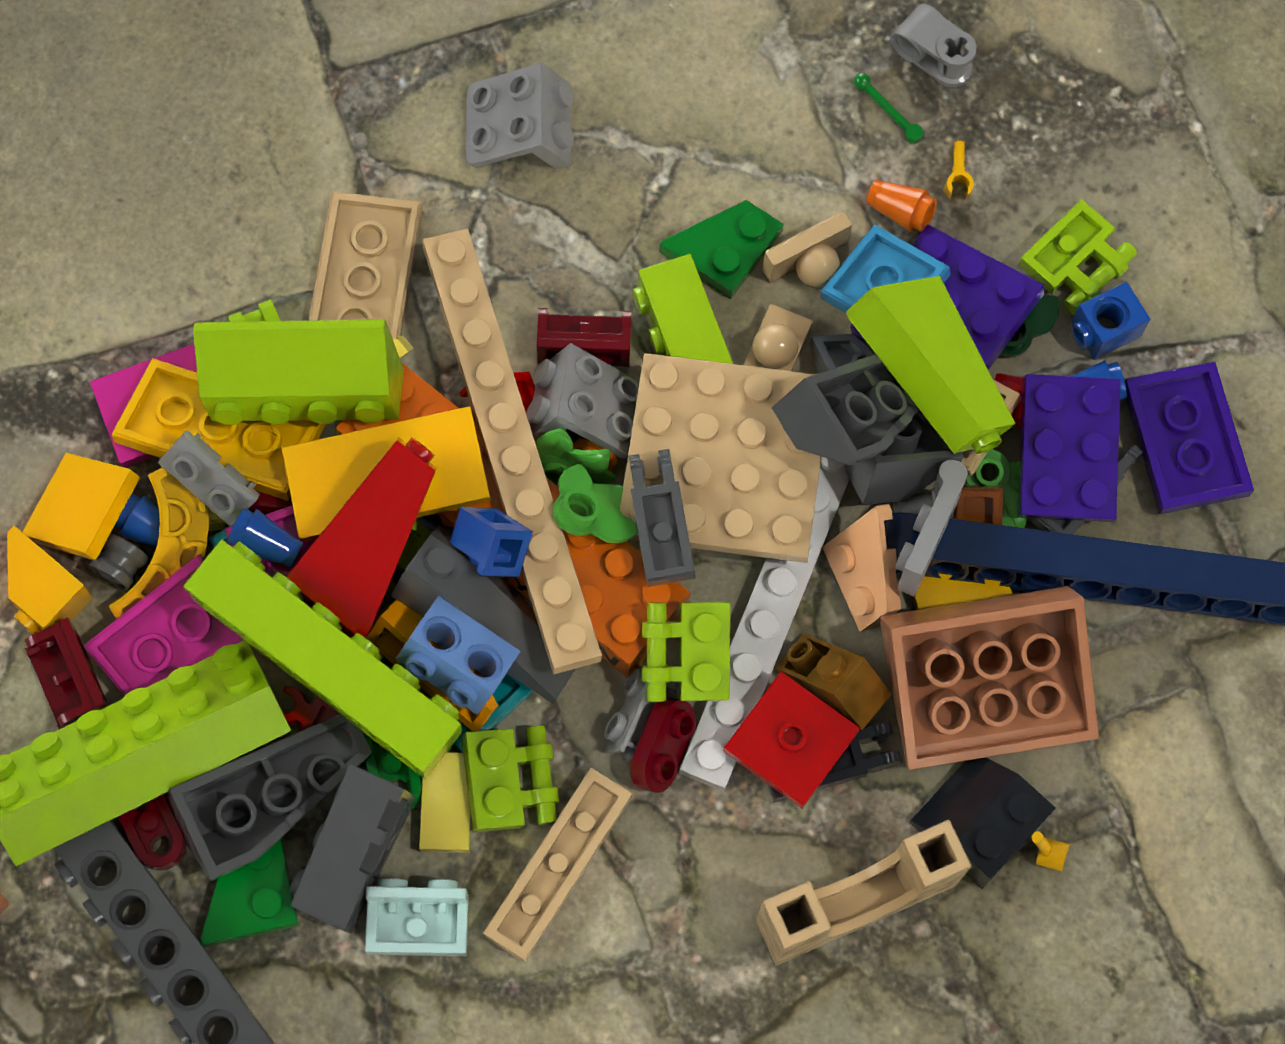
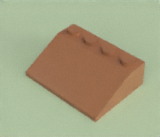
[880,586,1099,770]

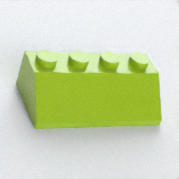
[193,319,404,425]

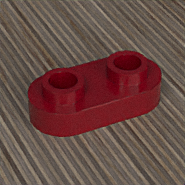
[630,697,696,793]
[118,794,186,871]

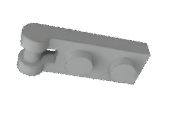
[895,460,968,597]

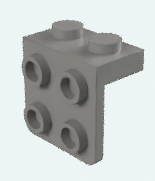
[466,62,574,169]
[526,343,639,459]

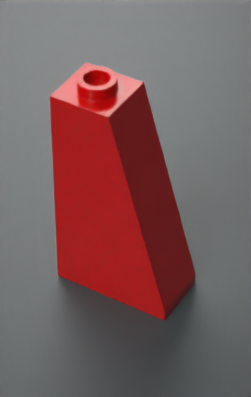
[286,437,437,638]

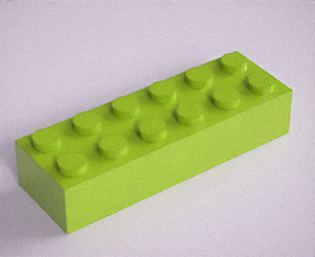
[183,539,462,780]
[0,640,291,866]

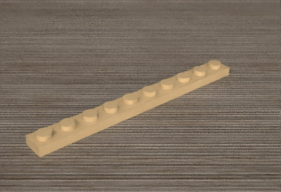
[423,228,602,675]

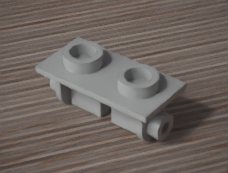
[158,430,260,527]
[602,665,678,764]

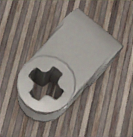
[890,4,977,88]

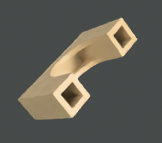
[755,820,971,966]

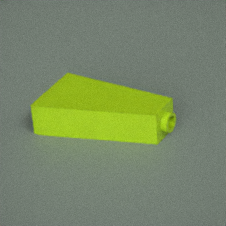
[846,276,1016,454]

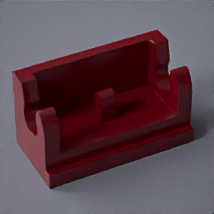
[536,308,631,367]
[25,617,109,730]

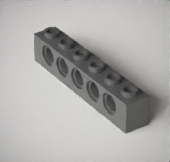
[54,820,275,1044]

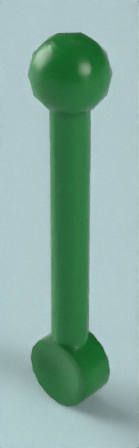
[853,73,923,144]

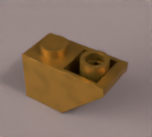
[775,633,892,730]

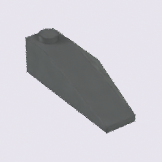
[809,334,964,505]
[772,354,919,466]
[390,524,575,703]
[167,714,372,881]

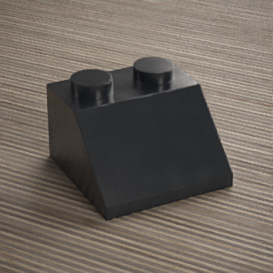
[909,757,1056,889]

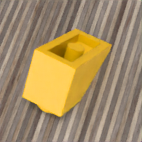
[7,526,93,635]

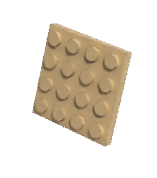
[620,353,821,563]

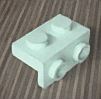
[365,879,469,956]

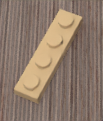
[483,768,632,963]

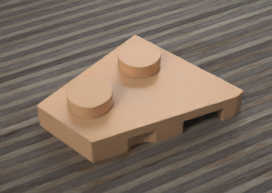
[822,504,901,632]

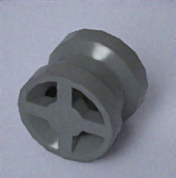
[88,534,150,592]

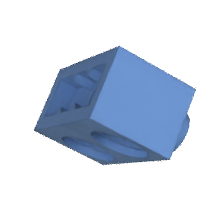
[395,596,521,715]

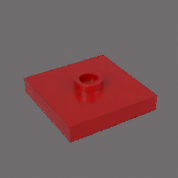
[723,672,861,809]

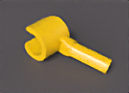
[944,141,974,199]
[1031,831,1070,872]

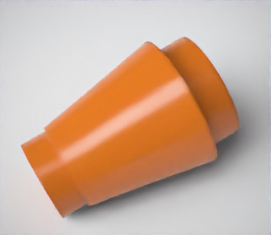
[866,179,937,233]

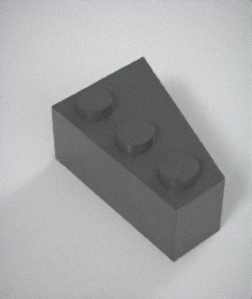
[290,764,416,933]

